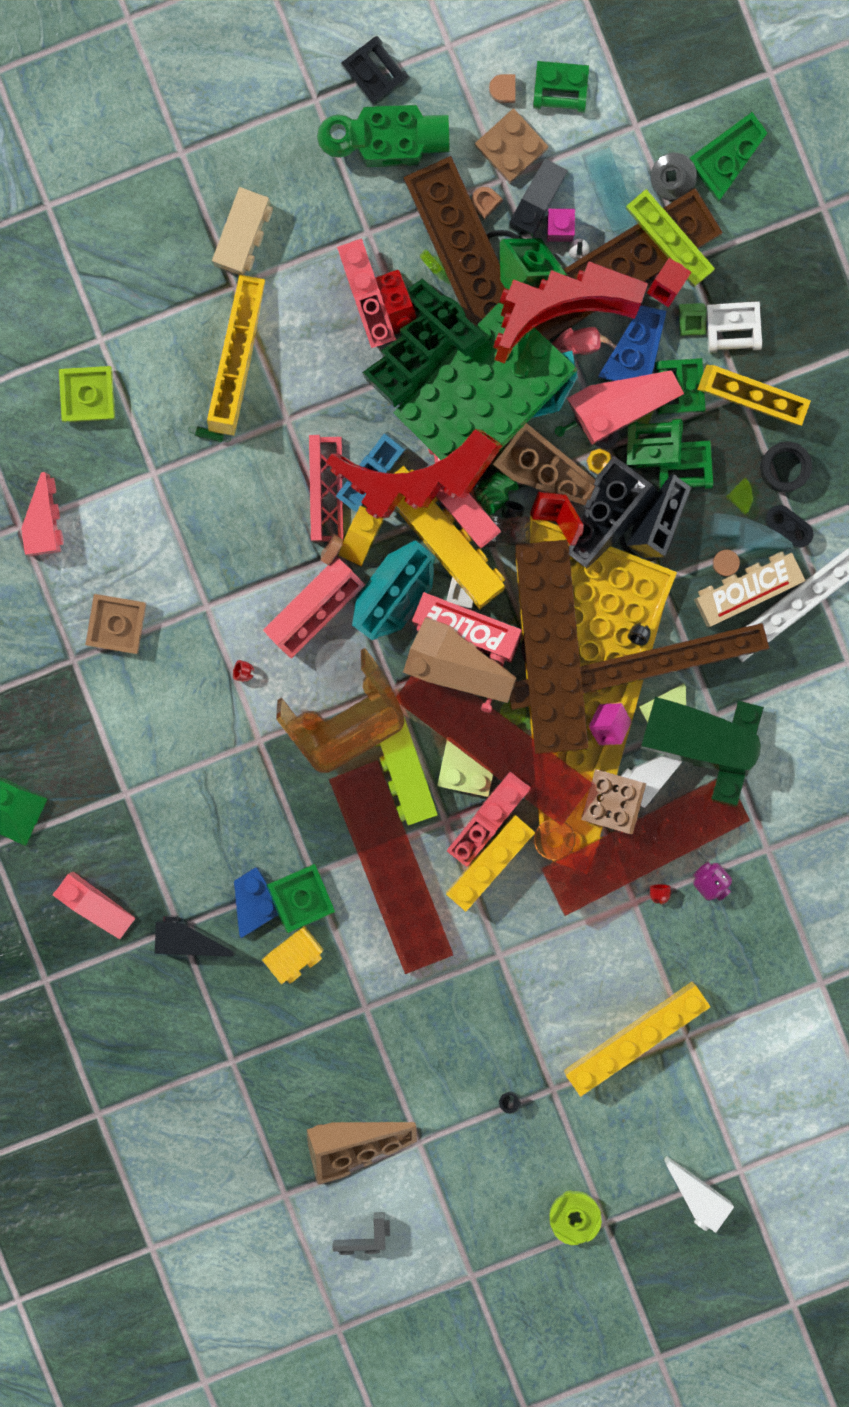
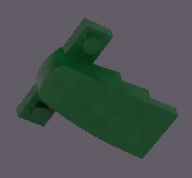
[362,278,487,408]
[641,697,764,808]

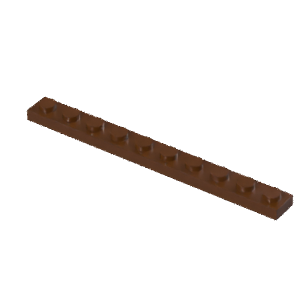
[509,623,769,711]

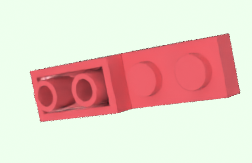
[337,238,396,348]
[447,772,531,867]

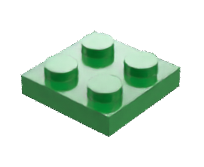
[266,864,335,933]

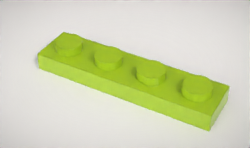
[625,189,715,288]

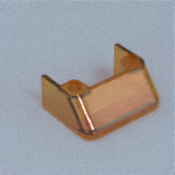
[276,648,404,773]

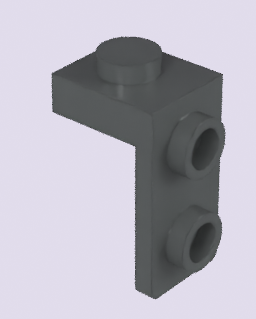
[332,1212,390,1255]

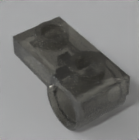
[477,515,530,548]

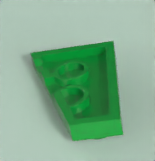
[690,112,768,203]

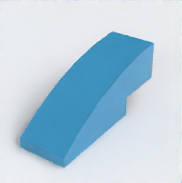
[336,432,408,512]

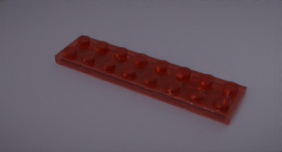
[394,676,594,826]
[329,760,454,974]
[540,778,750,916]

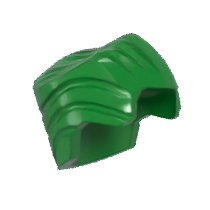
[474,471,519,516]

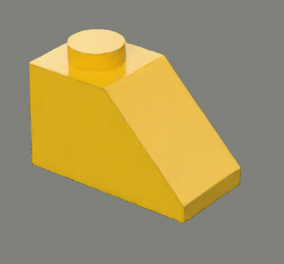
[338,506,384,567]

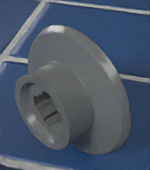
[650,152,697,201]

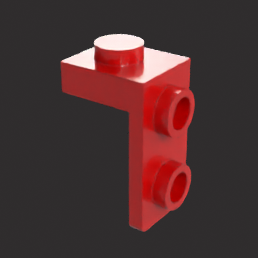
[375,270,417,335]
[530,492,583,546]

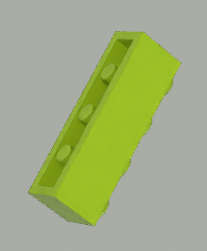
[371,716,438,825]

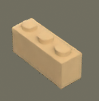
[212,187,273,275]

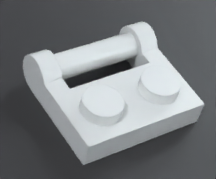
[706,302,762,353]

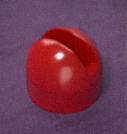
[233,660,255,682]
[650,884,671,904]

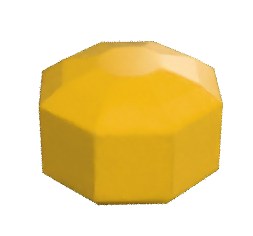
[586,448,611,475]

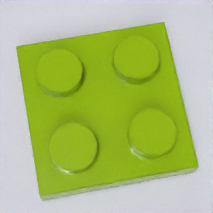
[59,366,115,423]

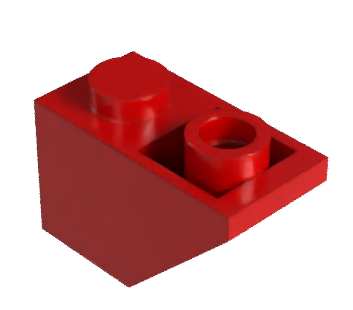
[647,258,691,308]

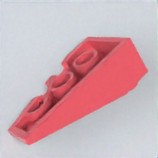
[567,371,684,445]

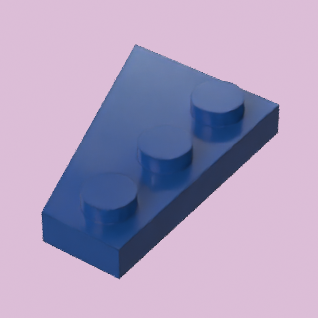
[597,305,667,381]

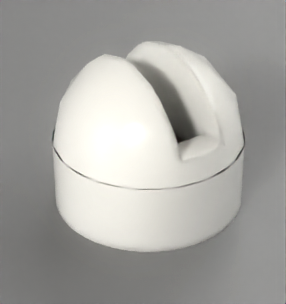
[568,239,590,261]

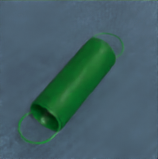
[188,426,231,442]

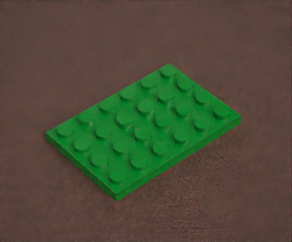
[393,303,578,460]

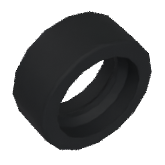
[760,441,812,493]

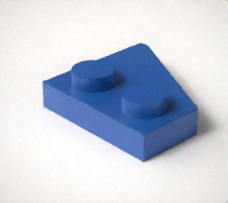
[234,867,278,938]

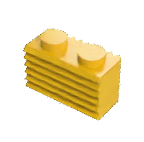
[262,926,324,984]

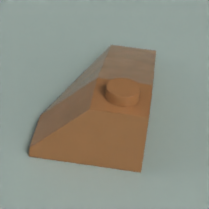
[492,423,595,505]
[403,617,516,703]
[307,1122,417,1185]

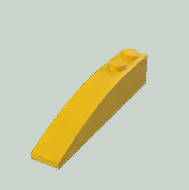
[207,275,265,436]

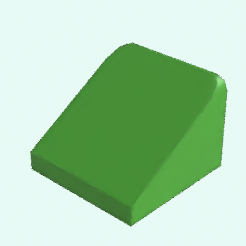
[678,303,707,336]

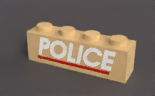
[694,551,805,628]

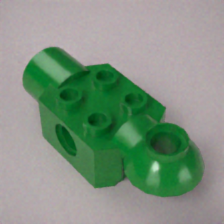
[317,105,450,167]

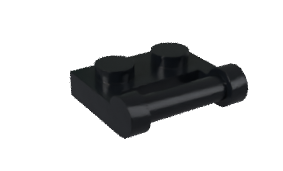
[341,36,410,107]

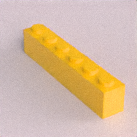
[395,466,505,609]
[564,982,710,1097]

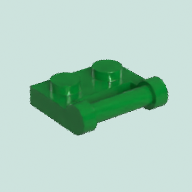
[533,61,589,113]
[655,358,706,415]
[627,419,683,468]
[659,441,713,489]

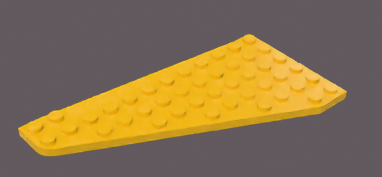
[515,515,677,875]

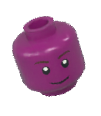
[693,862,732,901]

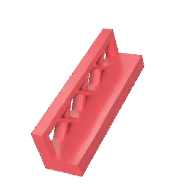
[309,435,344,542]

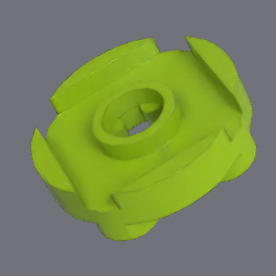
[549,1190,602,1245]

